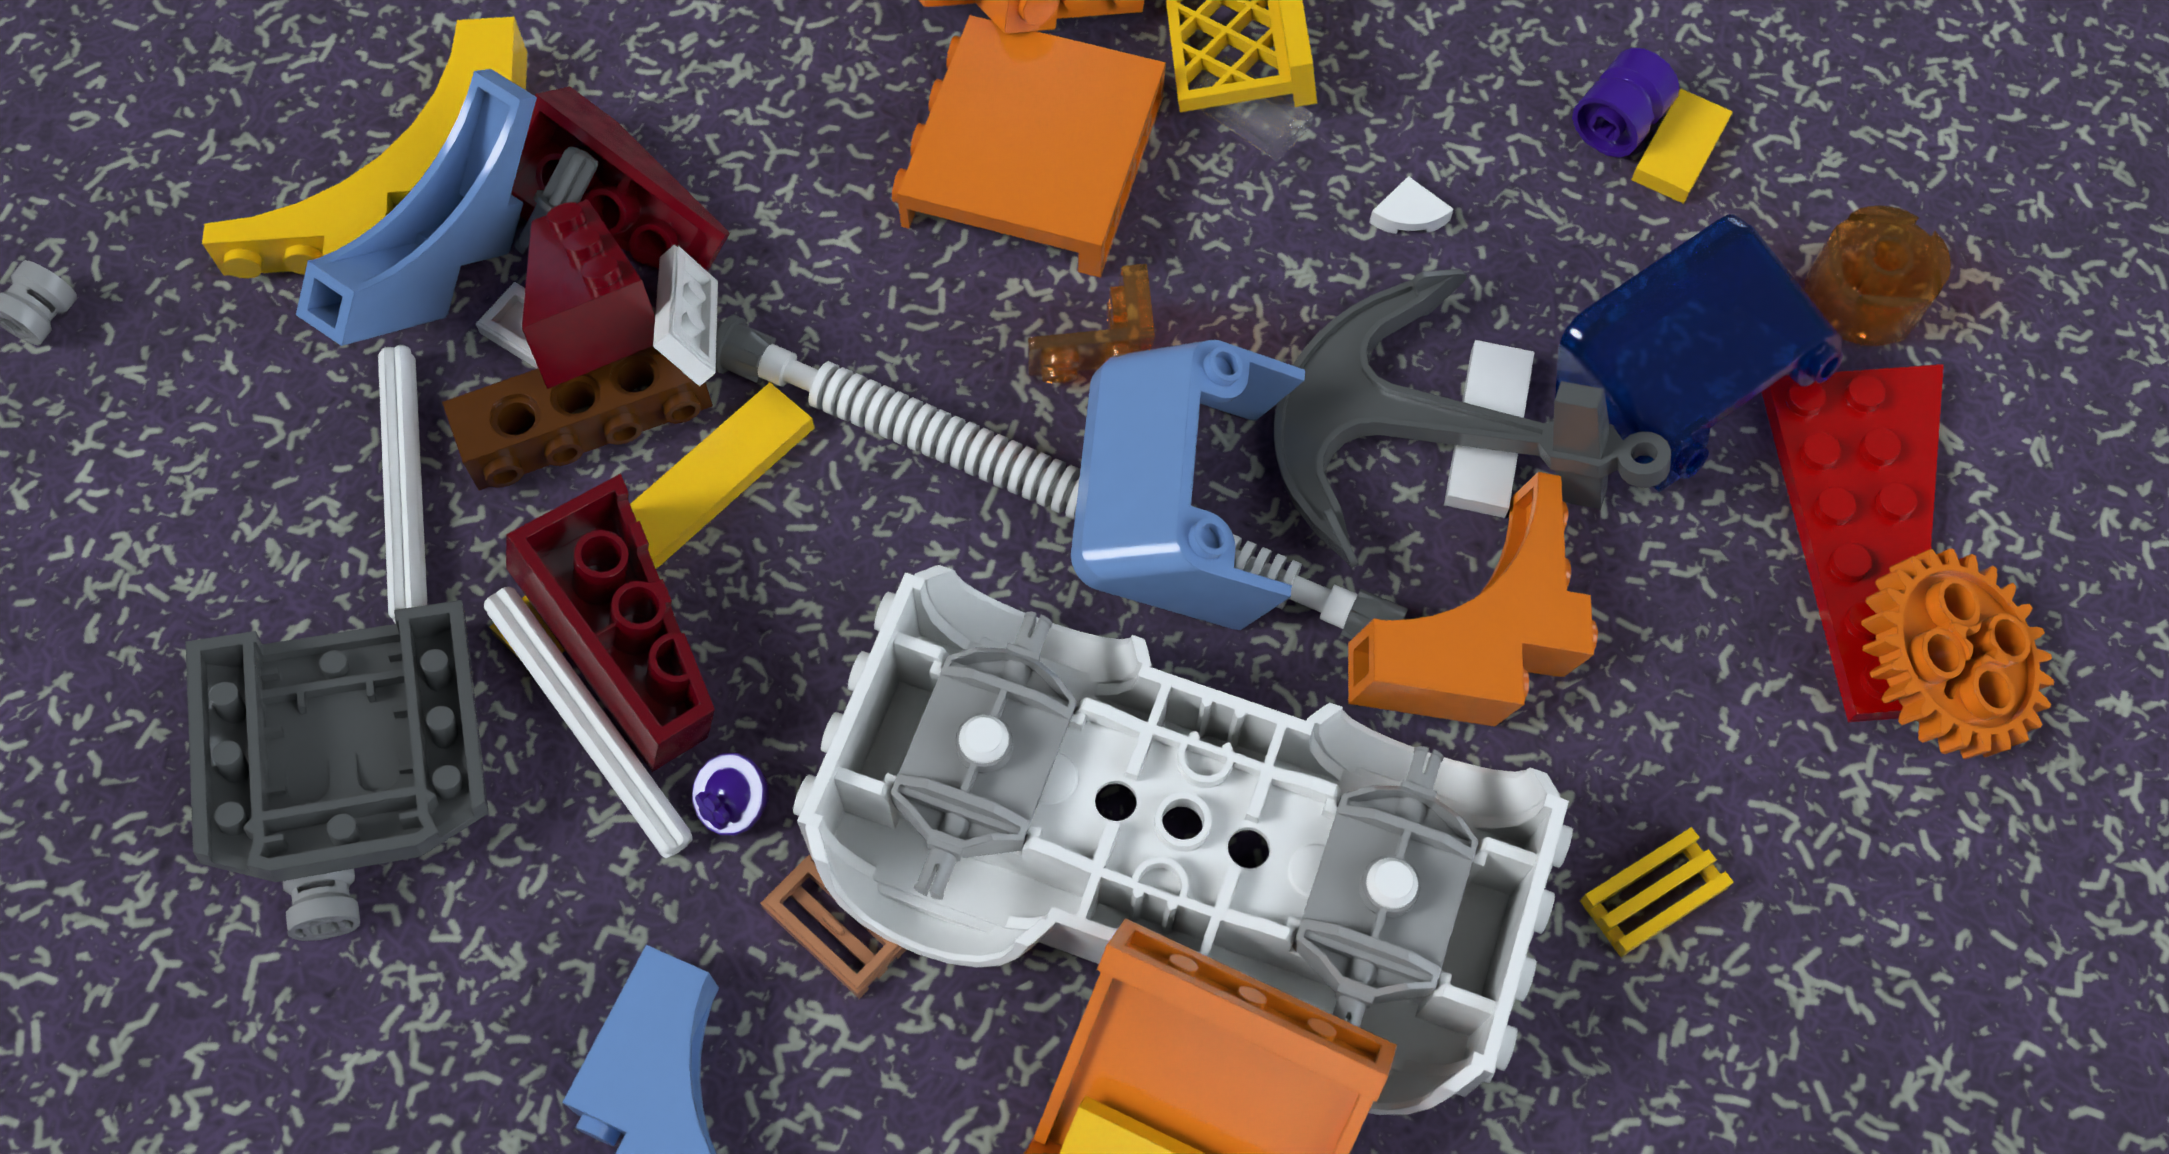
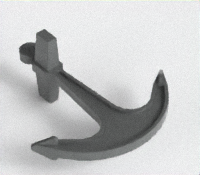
[1274,269,1671,568]

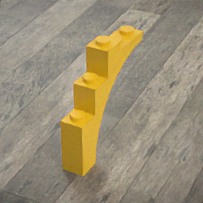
[202,17,527,279]

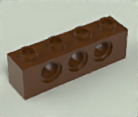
[442,346,713,491]

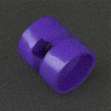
[1572,48,1680,158]

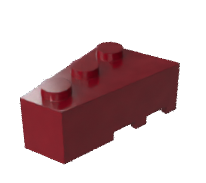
[522,199,655,389]

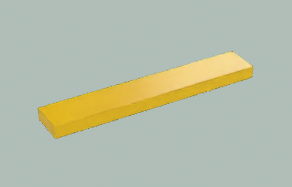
[489,382,814,659]

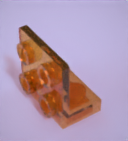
[1027,264,1155,383]

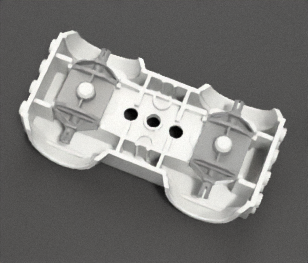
[793,565,1573,1115]

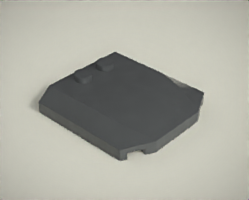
[185,600,489,882]

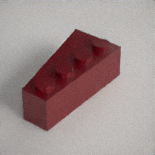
[506,473,715,772]

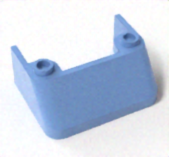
[1071,340,1305,630]

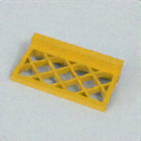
[1166,0,1317,112]

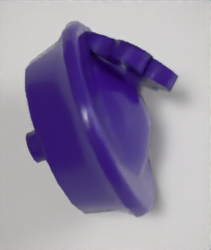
[692,753,769,836]

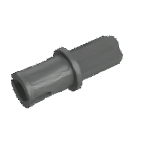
[514,147,598,255]

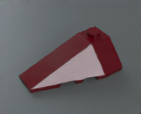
[511,87,730,272]

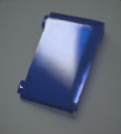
[1555,214,1843,492]

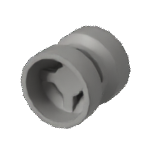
[0,260,78,345]
[282,869,360,941]

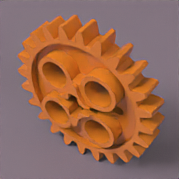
[1861,548,2054,759]

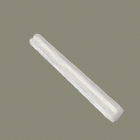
[378,345,427,624]
[484,587,693,858]

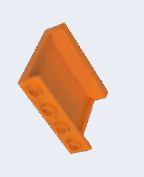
[892,15,1166,278]
[1024,918,1397,1154]

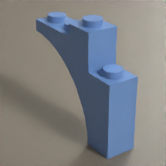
[296,69,537,346]
[562,945,719,1154]

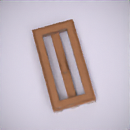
[760,855,907,999]

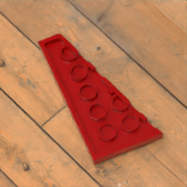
[1760,364,1944,722]

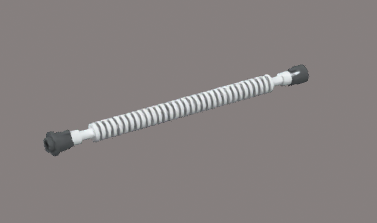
[716,314,1408,640]

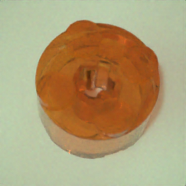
[1804,206,1951,346]

